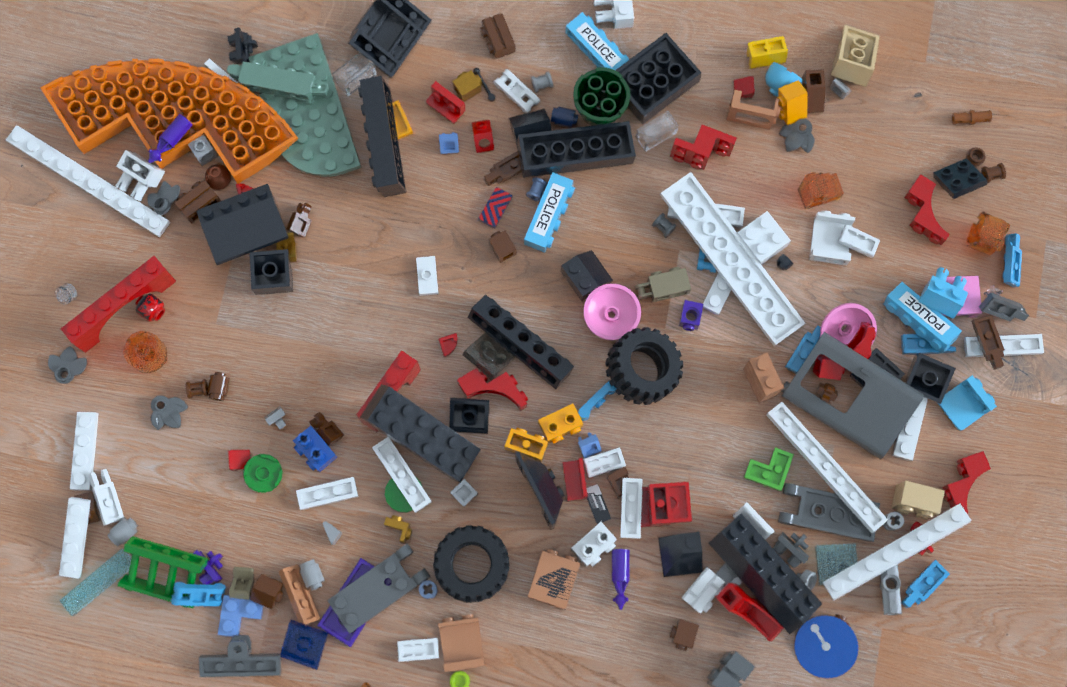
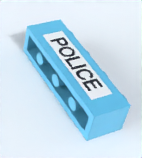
[565,12,630,70]
[524,172,575,253]
[883,282,962,354]

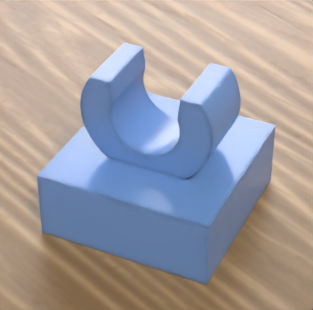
[439,132,459,154]
[578,432,602,458]

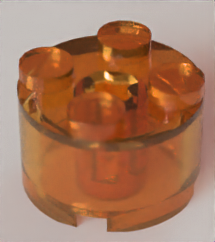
[967,212,1010,256]
[123,331,167,373]

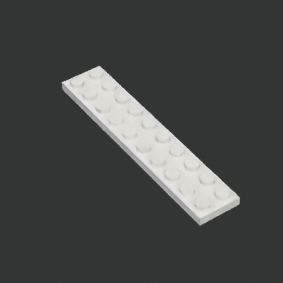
[660,172,806,346]

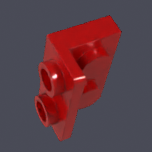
[426,81,466,124]

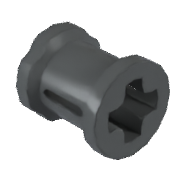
[652,213,677,238]

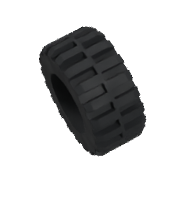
[605,327,684,405]
[433,525,510,603]

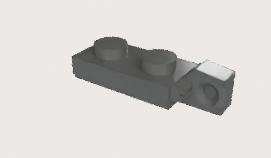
[979,293,1029,321]

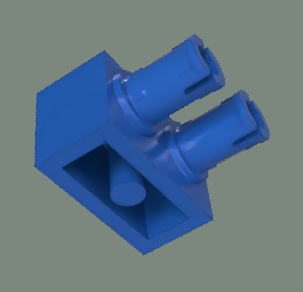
[293,426,338,472]

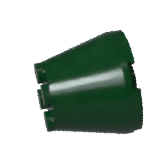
[573,67,630,126]

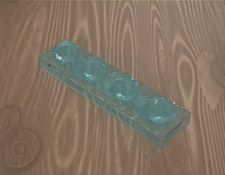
[59,548,131,616]

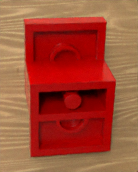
[670,124,737,170]
[641,482,692,527]

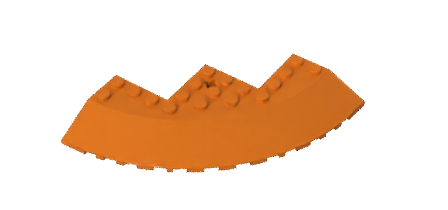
[40,59,298,184]

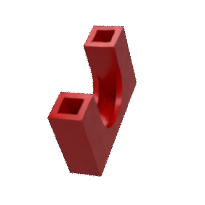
[356,350,421,433]

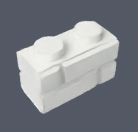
[681,567,726,614]

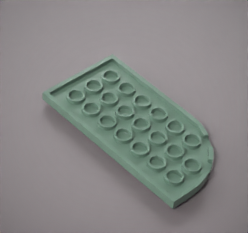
[248,33,362,177]

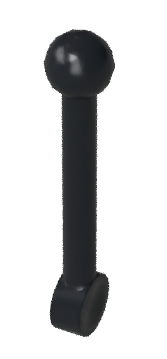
[473,68,495,102]

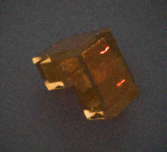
[798,172,844,210]

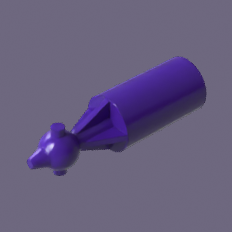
[148,114,192,163]
[612,549,630,610]

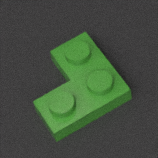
[744,448,794,491]

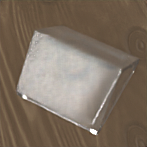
[332,53,377,96]

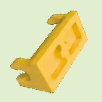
[747,36,788,69]

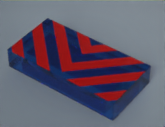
[478,187,513,229]

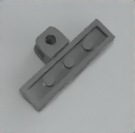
[199,635,281,677]

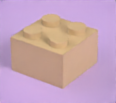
[891,481,945,520]

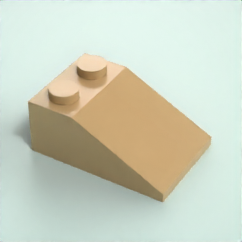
[831,25,880,87]

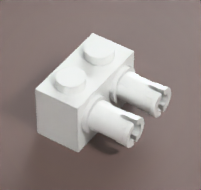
[593,0,634,29]
[115,150,165,201]
[571,522,617,567]

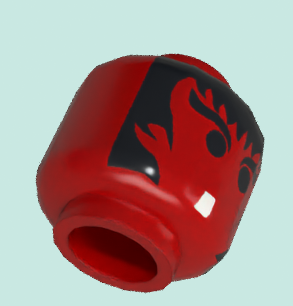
[135,293,165,322]

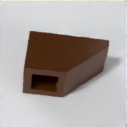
[801,69,826,113]

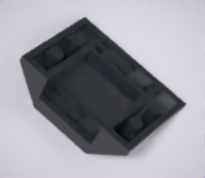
[348,0,432,78]
[515,451,564,530]

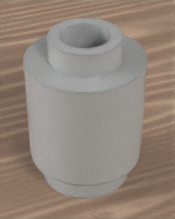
[107,517,138,546]
[300,559,325,591]

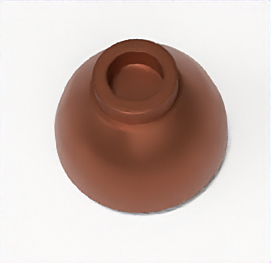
[205,164,231,190]

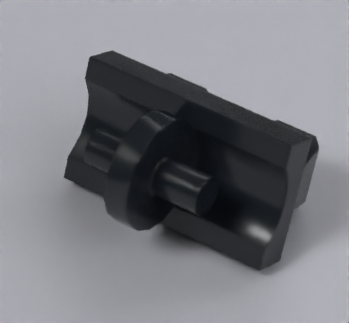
[228,27,258,63]

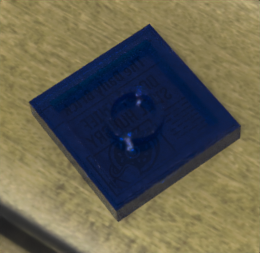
[280,620,329,670]

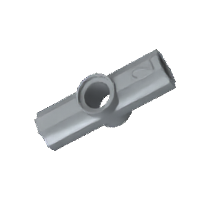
[880,564,902,615]

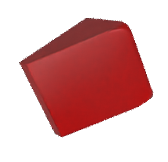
[733,76,755,98]
[228,450,251,471]

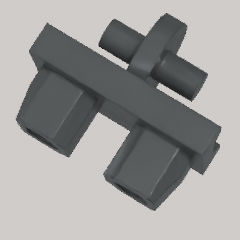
[773,532,809,568]

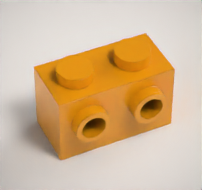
[777,80,808,126]
[538,403,583,444]
[504,428,548,463]

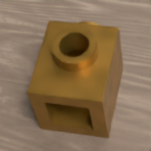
[452,70,483,102]

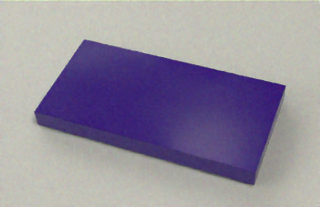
[317,558,392,647]

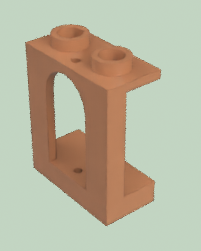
[726,90,781,130]

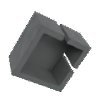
[707,651,755,687]

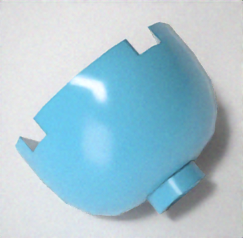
[765,62,803,97]

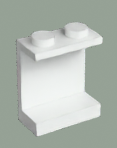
[809,210,855,266]

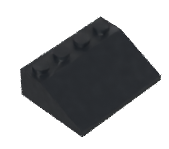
[615,33,702,124]
[196,184,289,265]

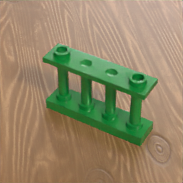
[117,536,208,608]

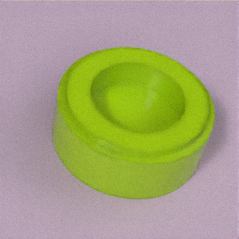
[450,671,470,687]

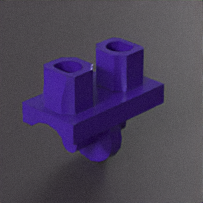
[192,550,223,585]

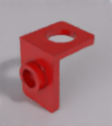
[472,120,494,153]

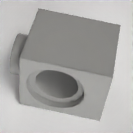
[188,134,218,166]

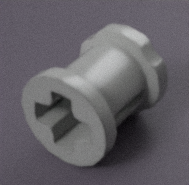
[531,71,553,93]
[883,512,904,531]

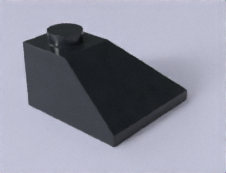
[658,532,703,577]

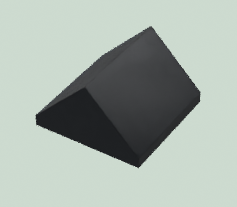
[509,109,552,149]
[449,397,490,434]

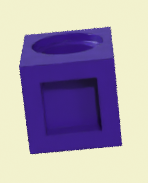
[679,300,704,331]

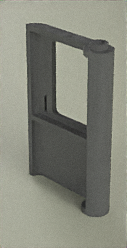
[781,332,924,460]

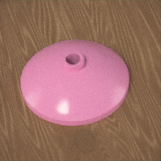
[583,284,641,341]
[820,303,877,345]

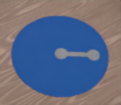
[794,616,858,678]

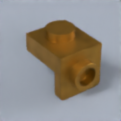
[276,232,297,262]
[384,515,412,544]

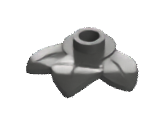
[779,119,815,153]
[148,181,180,215]
[48,346,87,384]
[151,395,188,430]

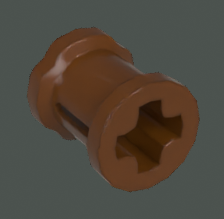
[981,163,1006,183]
[186,379,209,399]

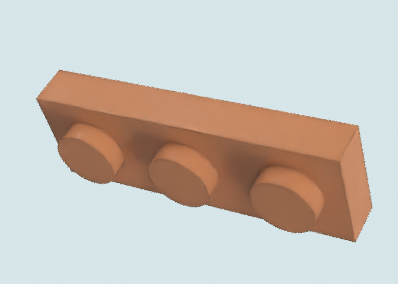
[278,564,320,627]

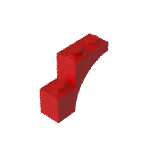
[904,174,950,245]
[812,322,876,380]
[457,368,528,411]
[943,451,991,516]
[716,583,784,642]

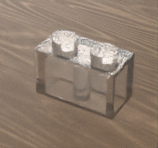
[636,110,679,152]

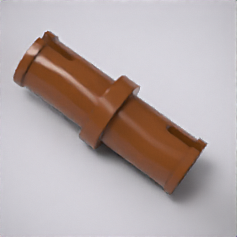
[952,110,992,125]

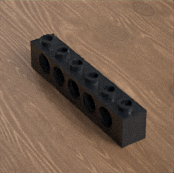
[467,294,574,389]

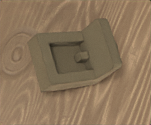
[229,567,254,600]

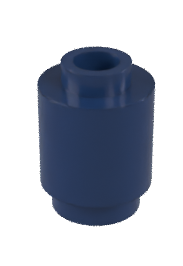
[550,106,579,128]

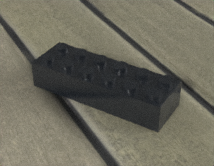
[358,75,406,197]
[517,121,636,178]
[360,384,481,482]
[708,514,822,634]

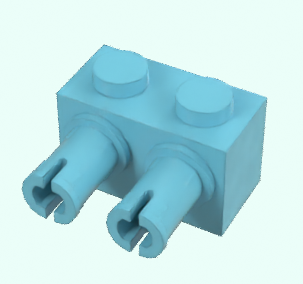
[918,267,968,319]

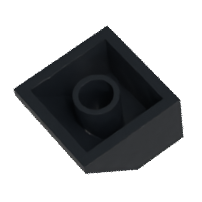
[250,249,293,295]
[561,250,613,301]
[905,353,956,404]

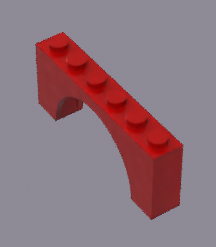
[60,256,176,353]

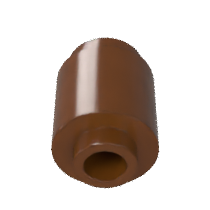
[207,372,230,401]

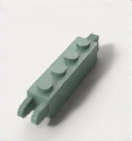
[227,61,329,102]

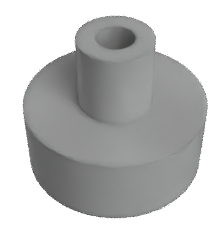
[797,570,817,590]

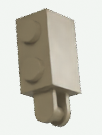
[634,267,691,302]

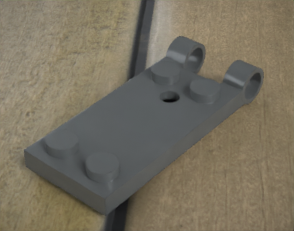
[778,483,880,542]
[327,544,431,634]

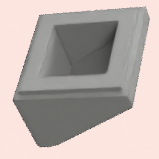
[830,78,852,99]
[322,521,342,546]

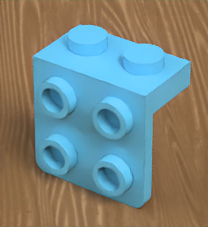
[938,375,997,431]

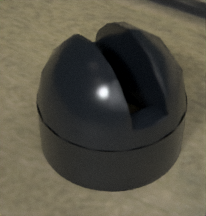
[777,254,793,270]

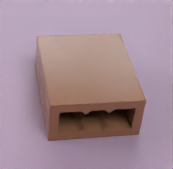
[743,353,784,403]

